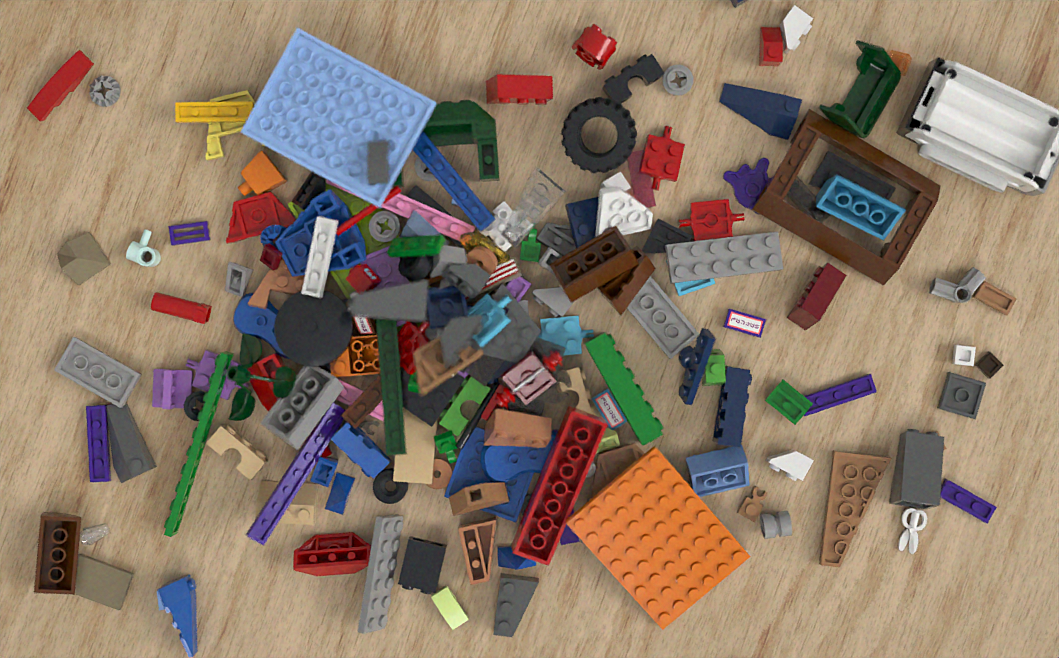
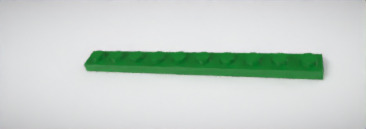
[164,351,234,537]

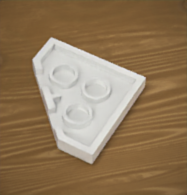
[595,186,653,237]

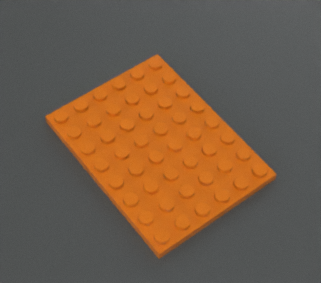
[565,445,751,630]

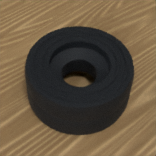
[398,255,433,282]
[373,468,408,504]

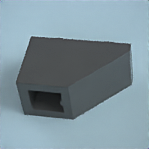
[441,264,491,299]

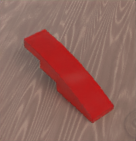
[27,50,94,122]

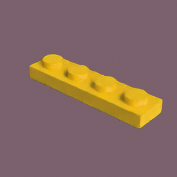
[175,102,254,123]

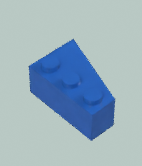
[331,422,392,479]

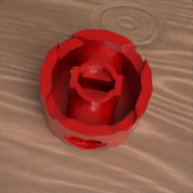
[572,24,617,70]

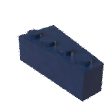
[712,366,752,448]

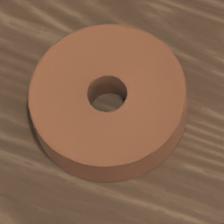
[466,246,497,275]
[426,458,453,489]

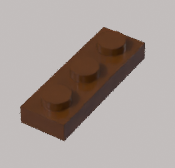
[341,375,382,429]

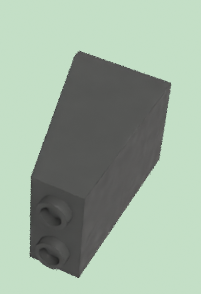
[347,281,428,323]
[889,429,944,510]

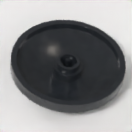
[274,290,353,367]

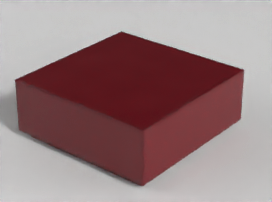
[259,243,283,271]

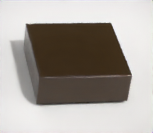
[975,352,1004,379]

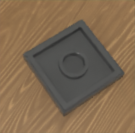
[937,372,986,419]

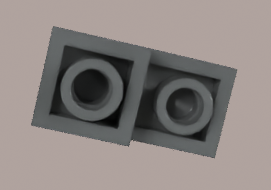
[367,141,390,184]

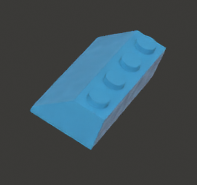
[816,174,905,240]

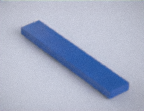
[413,132,496,232]

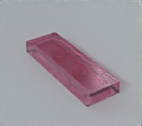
[627,150,656,208]

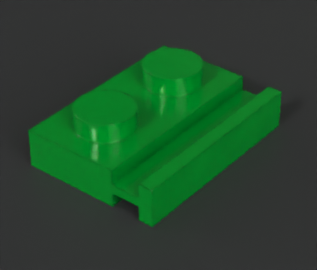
[765,379,813,425]

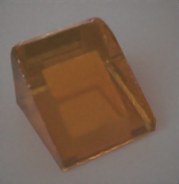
[889,50,912,76]

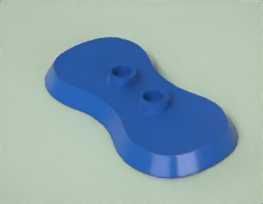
[233,293,289,359]
[481,430,557,483]

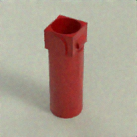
[151,292,212,324]

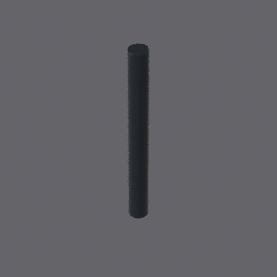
[456,382,500,450]

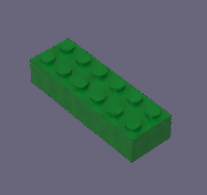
[584,332,664,446]

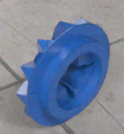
[260,225,287,250]

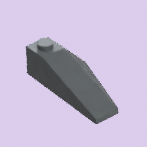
[106,402,157,483]

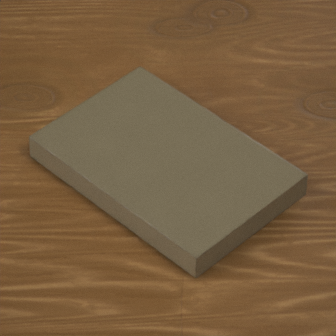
[75,554,134,610]

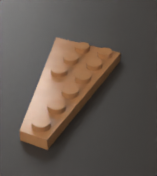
[819,451,892,567]

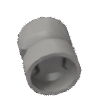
[760,511,792,539]

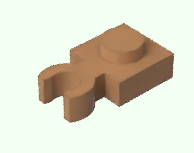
[737,486,767,523]

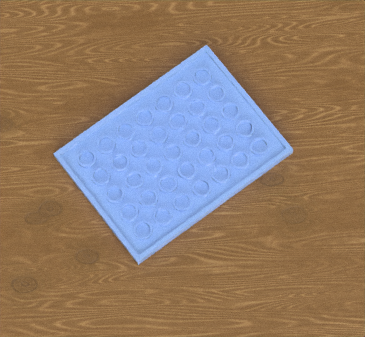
[241,28,437,208]

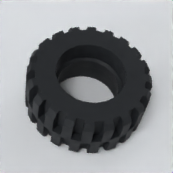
[561,97,637,173]

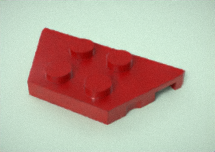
[226,192,296,244]

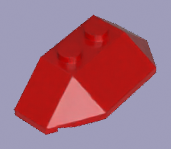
[293,532,371,576]

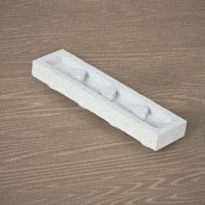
[302,216,338,298]

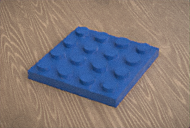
[444,426,534,523]

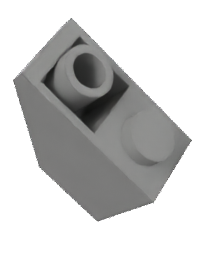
[532,287,575,318]

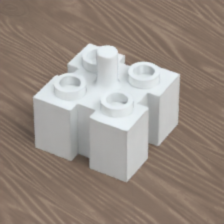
[475,201,529,257]

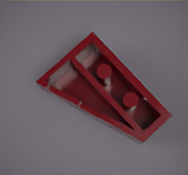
[787,262,847,331]

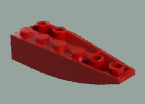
[248,353,333,462]

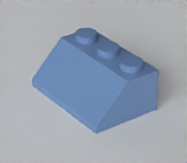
[686,445,750,497]

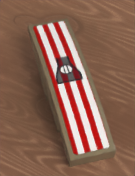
[465,256,523,305]

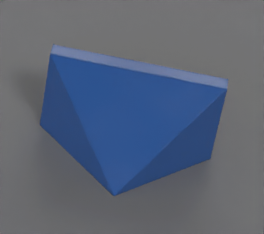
[310,457,338,487]
[325,472,355,515]
[498,546,536,570]

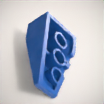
[158,574,198,658]

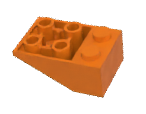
[330,335,380,377]

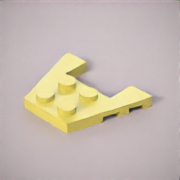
[205,90,265,161]

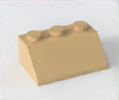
[255,481,319,525]

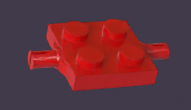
[639,126,685,191]
[678,199,745,241]
[397,319,431,375]

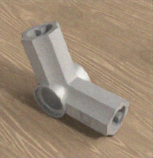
[929,267,986,303]

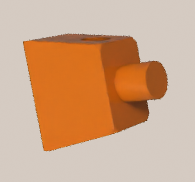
[238,150,287,196]

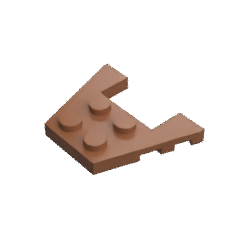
[248,257,305,309]

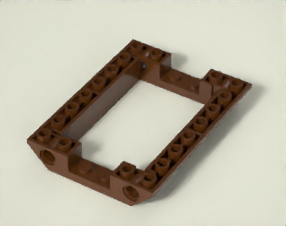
[752,109,941,285]

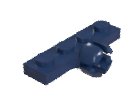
[678,328,716,405]

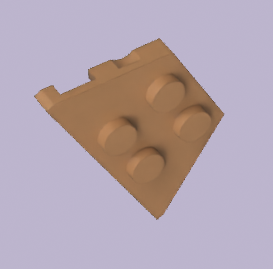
[413,336,484,396]
[592,443,645,496]

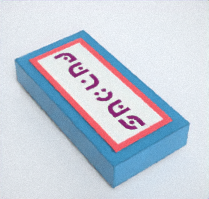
[591,388,628,430]

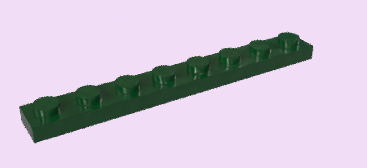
[376,319,406,456]

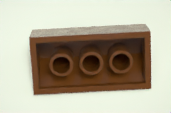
[549,226,639,303]
[34,512,82,595]

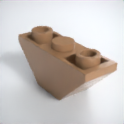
[449,482,509,516]

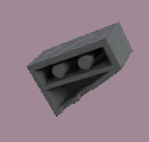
[493,573,539,637]

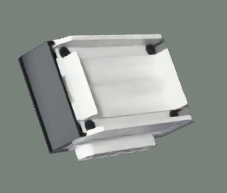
[896,57,1059,196]

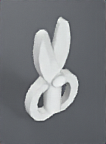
[898,507,927,554]

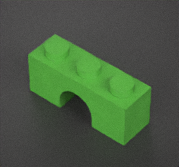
[439,375,491,436]

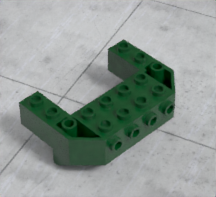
[391,100,500,188]

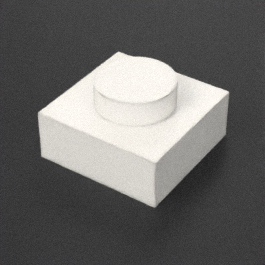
[952,345,976,366]

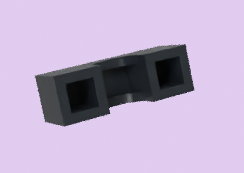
[603,54,665,104]

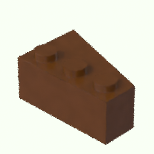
[597,246,656,315]

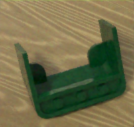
[819,40,901,138]

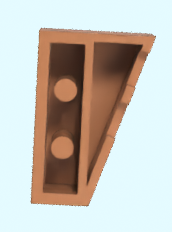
[484,409,552,448]
[458,517,496,585]

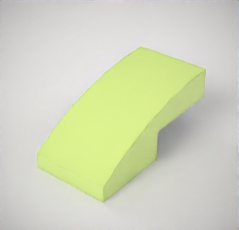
[431,585,469,630]

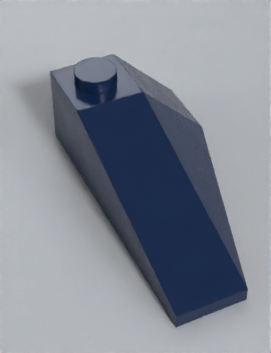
[719,83,802,140]

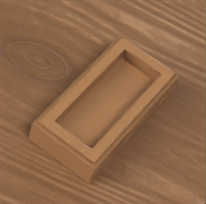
[972,281,1017,316]

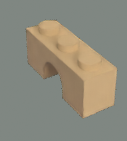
[556,367,596,416]
[206,424,269,480]

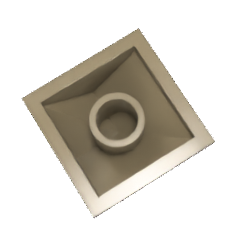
[57,232,111,285]

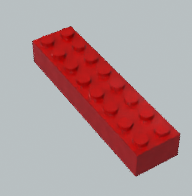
[511,406,608,566]

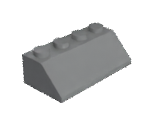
[261,366,344,450]

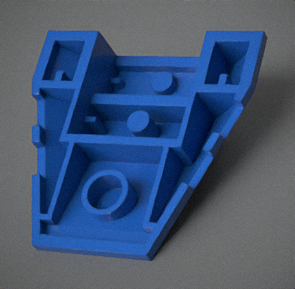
[275,189,366,277]

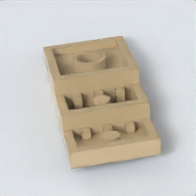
[393,408,438,484]

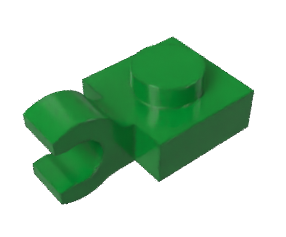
[520,228,541,262]
[433,430,457,464]

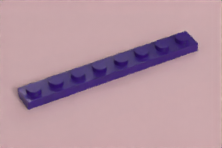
[246,403,346,546]

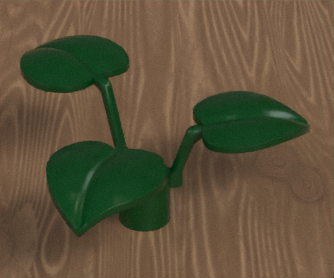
[227,333,296,421]

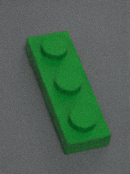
[387,234,446,258]

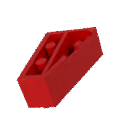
[486,74,553,105]

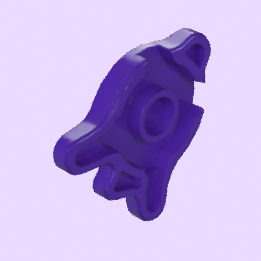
[723,158,769,214]

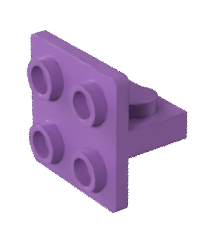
[152,369,193,409]

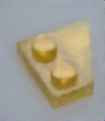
[459,230,510,264]

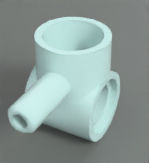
[126,229,161,267]

